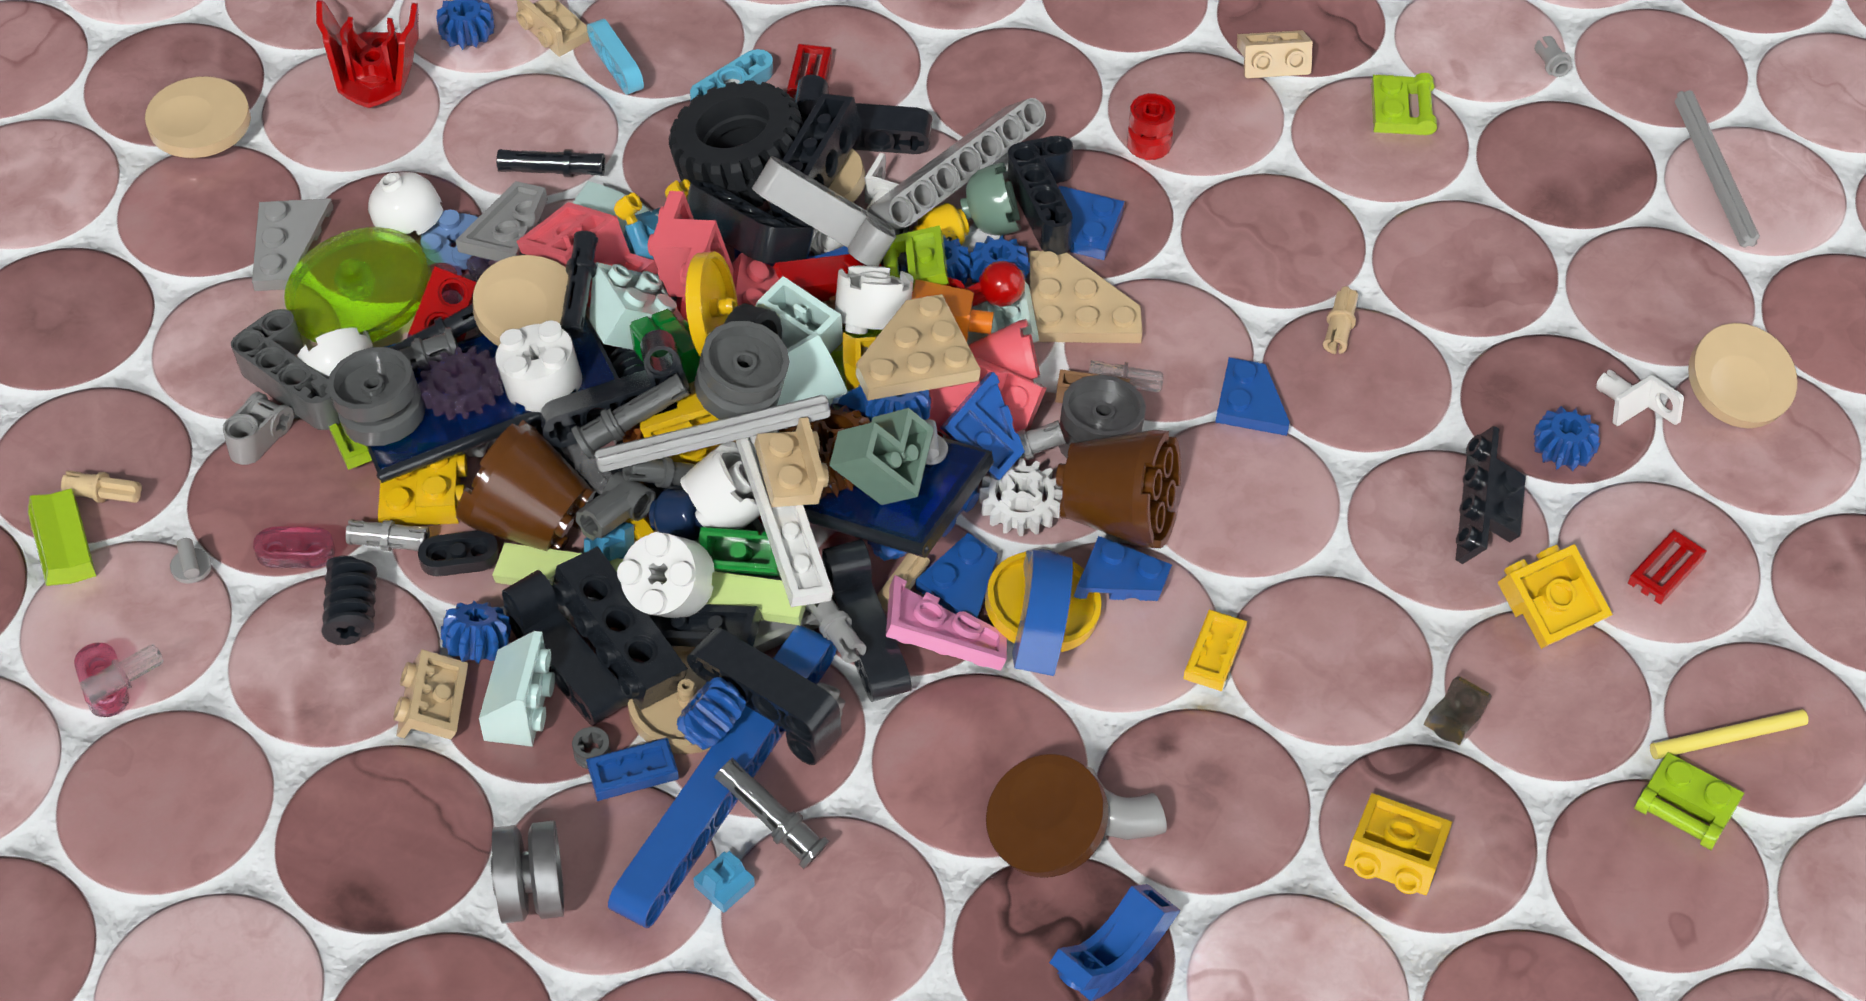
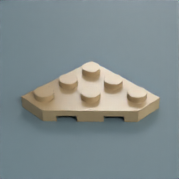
[1029,251,1142,343]
[856,294,981,401]

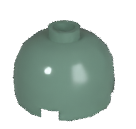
[960,162,1021,236]

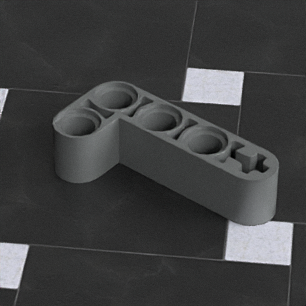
[231,309,340,430]

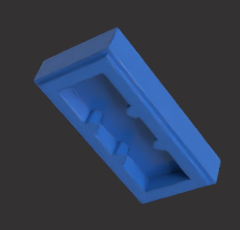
[586,738,679,801]

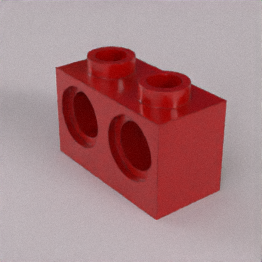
[407,266,477,342]

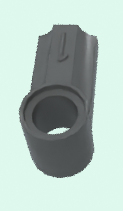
[576,471,656,541]

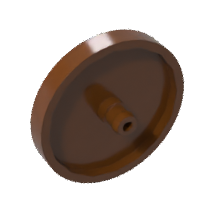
[986,754,1108,878]

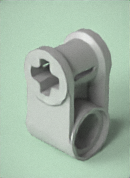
[223,392,294,465]

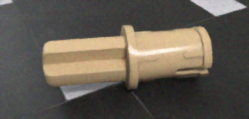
[1323,286,1358,354]
[61,470,142,503]

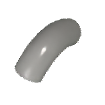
[1086,767,1167,840]

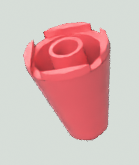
[968,319,1042,385]

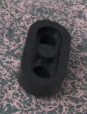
[418,530,499,577]

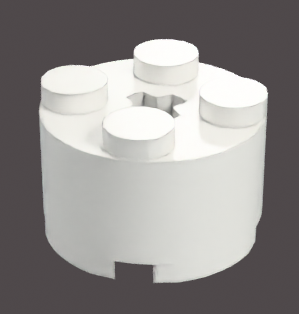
[835,266,914,334]
[495,320,582,412]
[680,441,760,530]
[617,532,715,618]

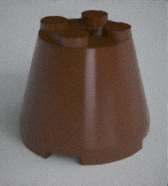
[456,420,596,551]
[1056,430,1181,549]

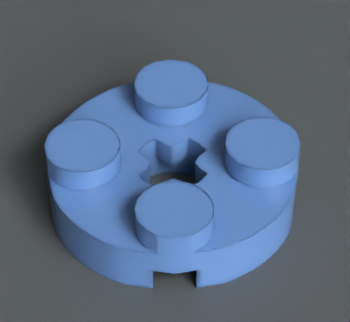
[420,209,490,275]

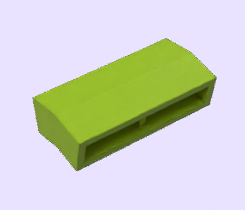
[28,488,96,586]

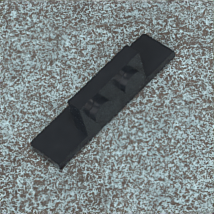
[1455,426,1526,564]

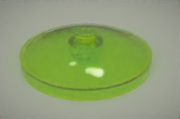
[284,227,431,343]

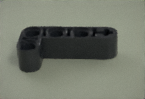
[795,75,932,154]
[1008,135,1073,255]
[687,180,815,263]
[540,329,691,448]
[822,539,912,702]
[502,570,629,726]
[687,627,842,765]

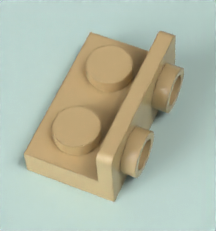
[516,0,589,57]
[1237,30,1312,78]
[754,417,829,507]
[393,649,468,740]

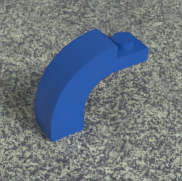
[1012,549,1073,676]
[1049,884,1181,1001]

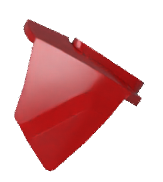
[316,0,419,108]

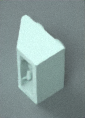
[589,262,684,350]
[756,276,843,354]
[479,631,555,747]

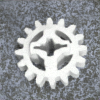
[979,458,1062,536]

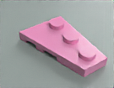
[886,575,1007,671]

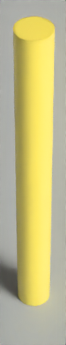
[1650,709,1808,760]

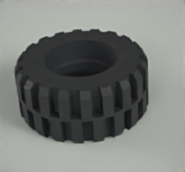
[668,80,803,207]

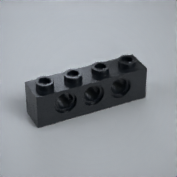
[769,93,863,217]
[552,546,688,710]

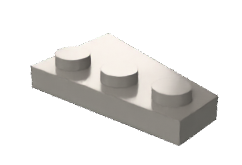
[455,181,548,261]
[252,198,333,291]

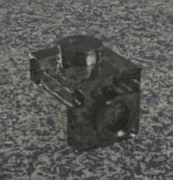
[1423,676,1492,746]

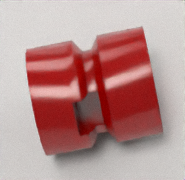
[1127,93,1176,160]

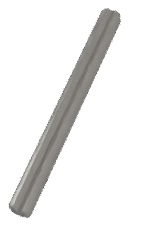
[1675,90,1760,248]
[595,395,831,472]

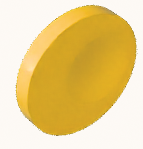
[685,251,738,357]
[985,551,1101,652]

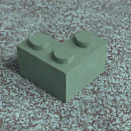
[829,408,934,505]

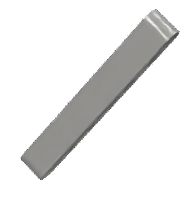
[868,98,1046,231]

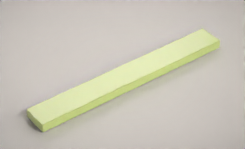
[492,543,806,625]

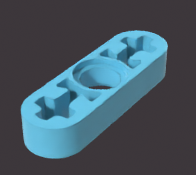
[587,19,644,95]
[690,49,773,101]

